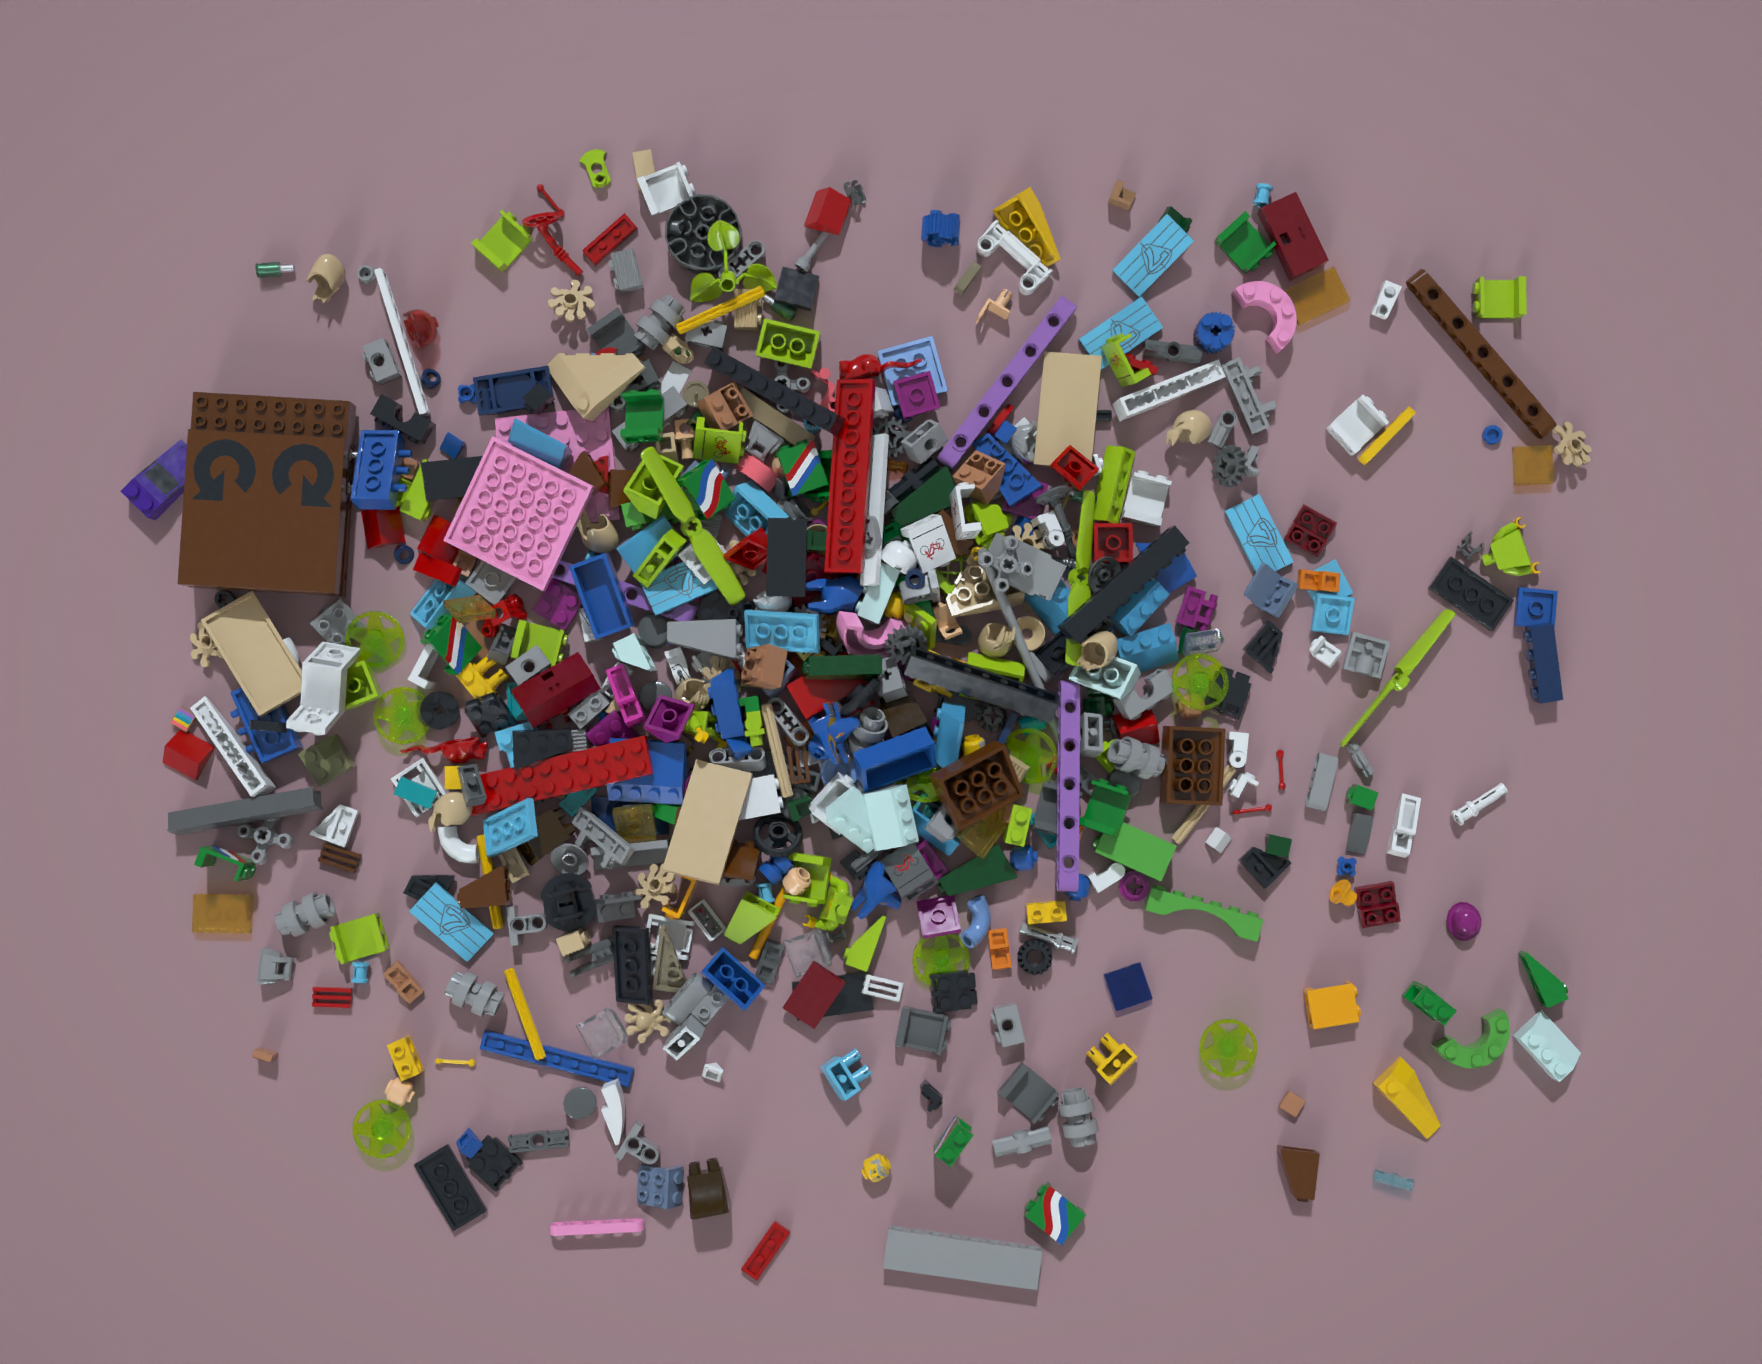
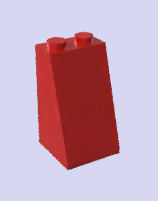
[786,651,866,720]

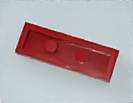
[582,213,638,266]
[413,553,462,587]
[741,1221,791,1281]

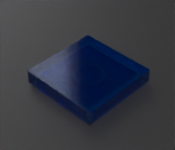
[1103,962,1153,1011]

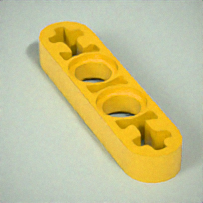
[1357,406,1416,465]

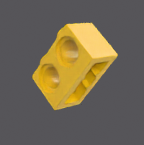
[1025,900,1067,924]
[387,1035,424,1081]

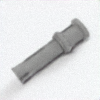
[1019,922,1079,954]

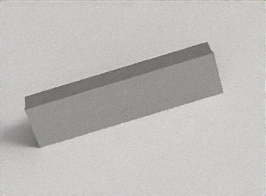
[883,1225,1042,1290]

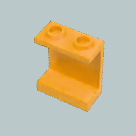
[661,875,699,920]
[1303,981,1361,1029]

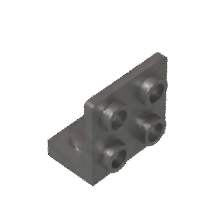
[594,891,642,923]

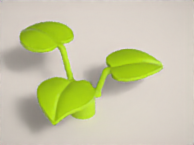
[690,220,777,302]

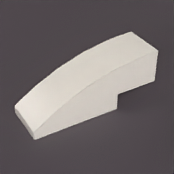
[1386,793,1421,858]
[601,1078,625,1145]

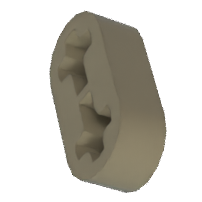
[953,261,982,296]

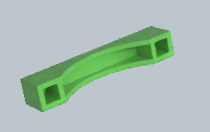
[1143,884,1263,942]

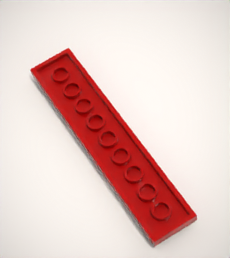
[824,379,876,573]
[471,735,654,816]

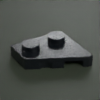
[1243,620,1283,674]
[1238,847,1292,888]
[403,875,455,901]

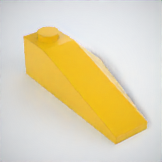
[992,187,1061,267]
[1373,1056,1441,1139]

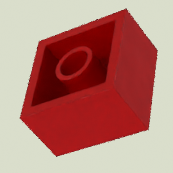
[1092,523,1133,564]

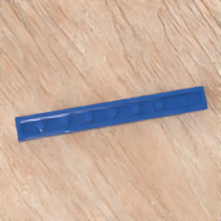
[480,1029,634,1088]

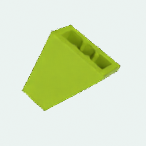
[724,891,781,944]

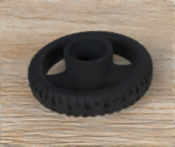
[840,677,881,716]
[753,813,803,858]

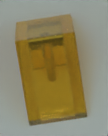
[818,612,840,641]

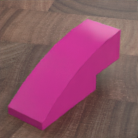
[605,663,646,728]

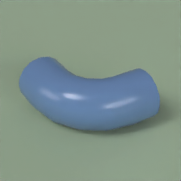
[960,895,991,949]

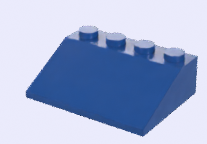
[607,738,688,805]

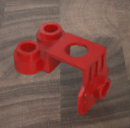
[474,594,527,638]

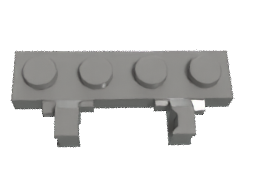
[1221,357,1277,435]
[572,807,635,869]

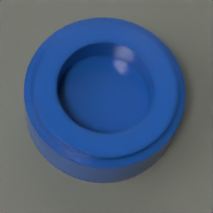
[1482,425,1503,445]

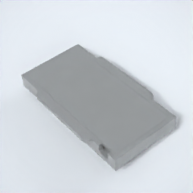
[980,532,1067,601]

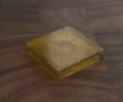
[1512,445,1554,486]
[443,595,496,623]
[613,804,657,844]

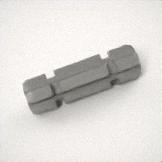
[1347,741,1374,778]

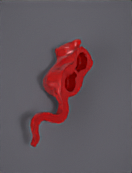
[839,354,922,380]
[400,736,488,764]

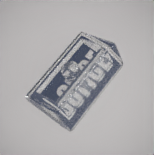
[1183,629,1224,656]

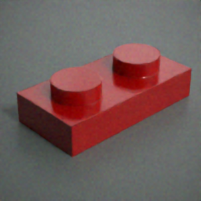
[1125,354,1158,377]

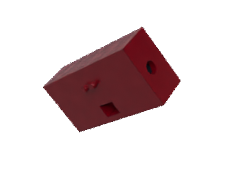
[1257,192,1329,281]
[511,652,601,728]

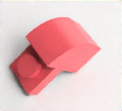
[734,453,780,492]

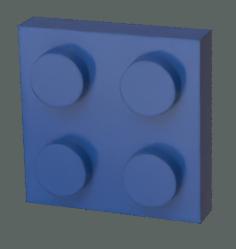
[1514,587,1558,629]

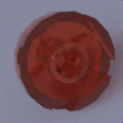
[403,309,439,349]

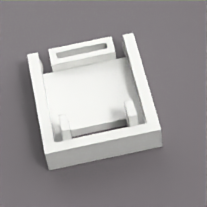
[391,758,448,817]
[646,913,695,960]

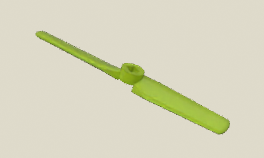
[641,447,746,605]
[1065,490,1095,666]
[1339,609,1455,747]

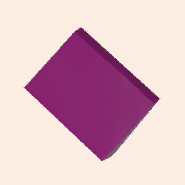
[643,694,695,743]

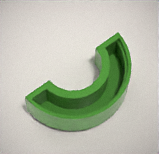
[621,489,700,531]
[1431,1008,1510,1068]

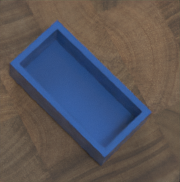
[569,553,636,640]
[853,727,936,793]

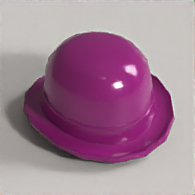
[1447,902,1481,941]

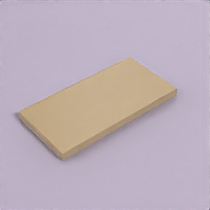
[1034,352,1102,467]
[201,591,302,718]
[662,759,753,885]

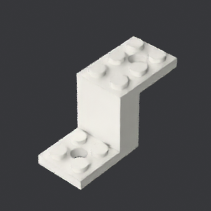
[286,642,360,735]

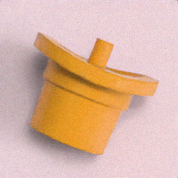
[1329,879,1357,907]

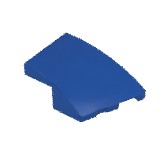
[1135,542,1197,593]

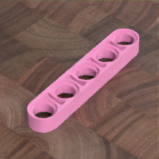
[550,1218,645,1236]

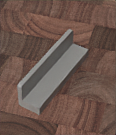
[590,839,670,870]

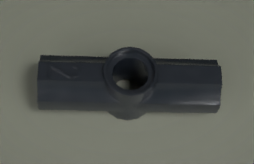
[888,457,941,504]

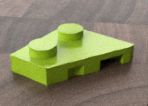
[903,603,937,650]

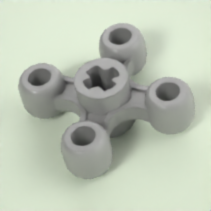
[774,361,811,415]
[977,535,1034,593]
[237,817,294,865]

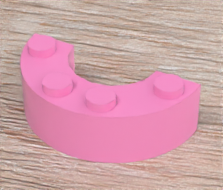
[1232,281,1297,354]
[836,611,908,658]

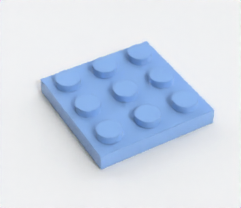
[877,336,948,407]

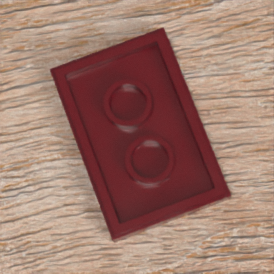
[782,960,846,1029]

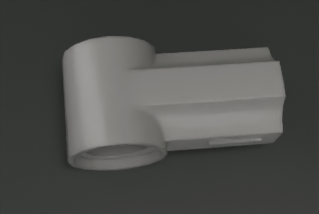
[1207,410,1237,449]

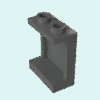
[895,1006,951,1055]

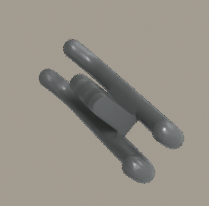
[564,936,614,977]

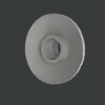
[551,844,589,875]

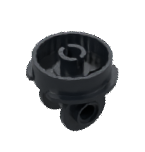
[541,873,595,931]

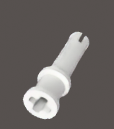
[1451,783,1508,826]

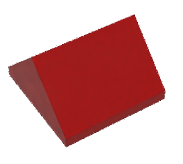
[804,187,852,236]
[1050,445,1099,492]
[361,506,406,549]
[417,515,459,565]
[723,527,767,571]
[1113,709,1160,745]
[162,729,215,781]

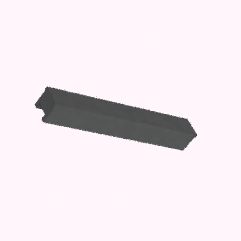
[167,787,323,835]

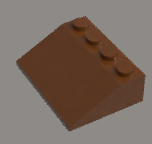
[1160,726,1225,806]
[929,740,1024,831]
[723,839,760,880]

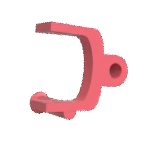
[810,368,836,413]

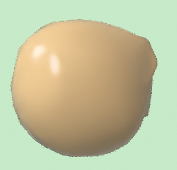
[306,254,345,304]
[1166,410,1212,446]
[577,509,619,553]
[977,623,1015,658]
[1077,631,1118,672]
[675,678,709,711]
[428,792,473,832]

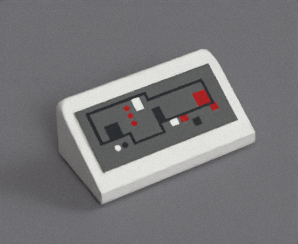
[688,899,727,942]

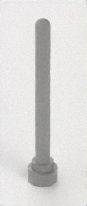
[794,195,850,272]

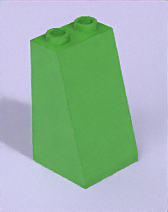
[1092,822,1177,881]

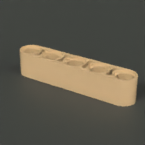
[737,385,815,446]

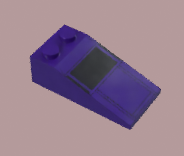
[120,439,187,521]

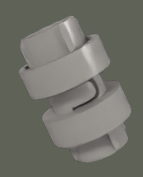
[634,294,685,351]
[847,707,888,759]
[1107,736,1165,779]
[275,892,336,937]
[445,971,505,1017]
[1058,1087,1099,1147]

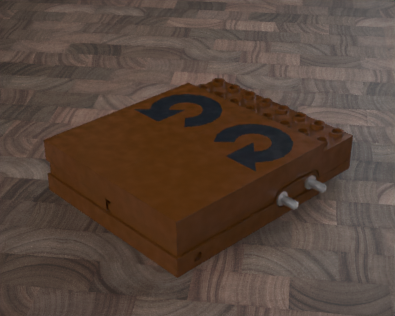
[177,392,358,597]

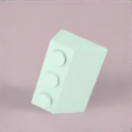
[854,562,900,625]
[612,633,657,672]
[1069,657,1141,700]
[862,784,919,851]
[826,786,874,854]
[1512,1010,1581,1082]

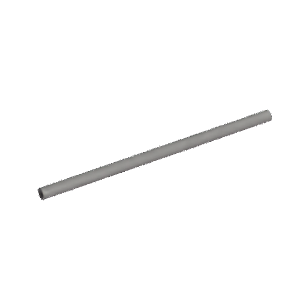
[977,547,1058,743]

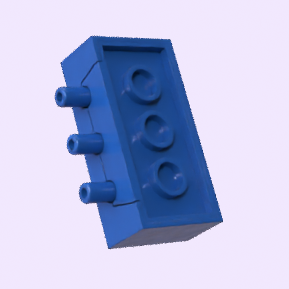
[351,430,412,510]
[230,688,303,763]

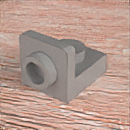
[1244,445,1260,477]

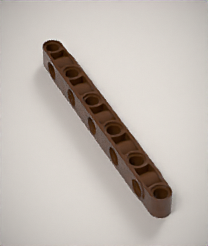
[1406,269,1557,439]

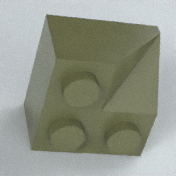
[298,734,357,787]

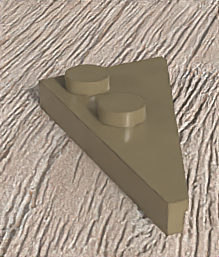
[652,926,687,993]

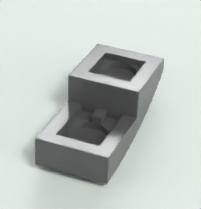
[755,939,785,984]

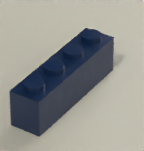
[1523,622,1563,704]

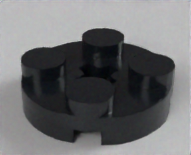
[420,691,460,730]

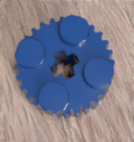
[921,210,960,248]
[1193,311,1235,354]

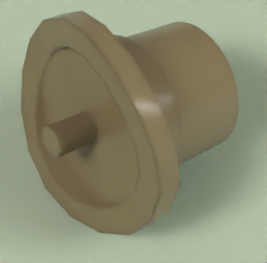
[683,380,710,407]

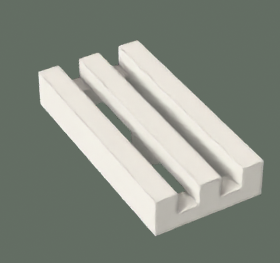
[861,974,904,1002]

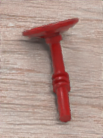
[522,212,583,277]

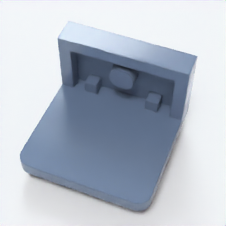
[1244,563,1299,618]
[637,1164,684,1209]

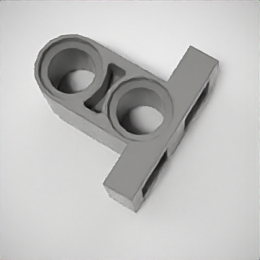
[899,569,940,604]
[506,905,549,946]
[615,1120,660,1164]

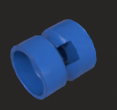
[759,857,795,886]

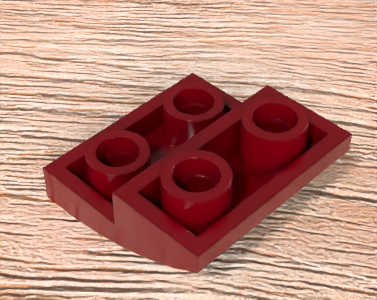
[1284,503,1337,557]
[1354,881,1401,928]

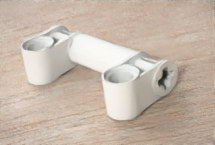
[976,220,1053,295]

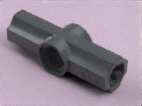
[1143,339,1202,364]

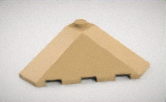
[547,353,646,421]
[946,545,1025,617]

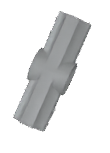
[992,1126,1052,1157]

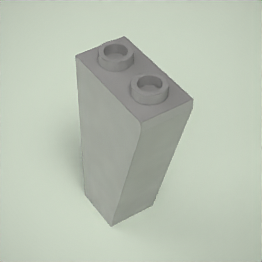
[667,619,743,661]

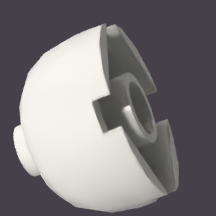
[881,540,918,575]
[753,590,793,612]

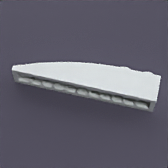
[1112,359,1226,421]
[190,696,276,797]

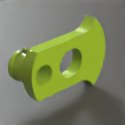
[579,149,611,188]

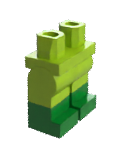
[738,696,766,747]

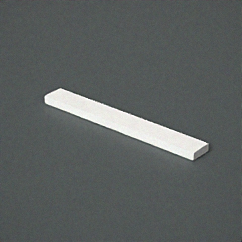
[374,268,431,417]
[860,433,889,587]

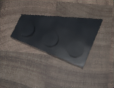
[512,728,572,770]

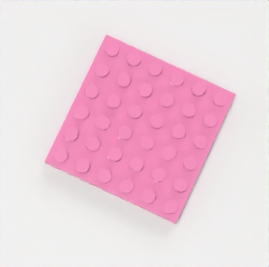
[495,406,621,523]
[443,436,595,591]

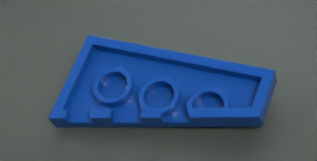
[972,433,1043,507]

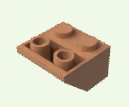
[696,381,753,430]
[952,450,1006,504]
[741,644,787,689]

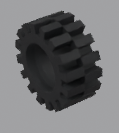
[1017,939,1053,975]

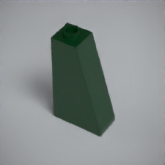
[889,466,955,527]
[802,655,882,681]
[937,843,1018,896]

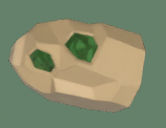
[662,333,694,365]

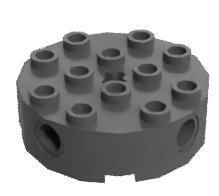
[665,194,742,274]

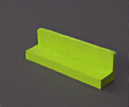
[1094,445,1136,523]

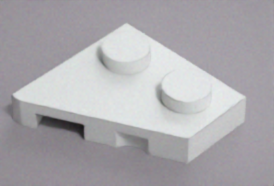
[310,804,359,847]

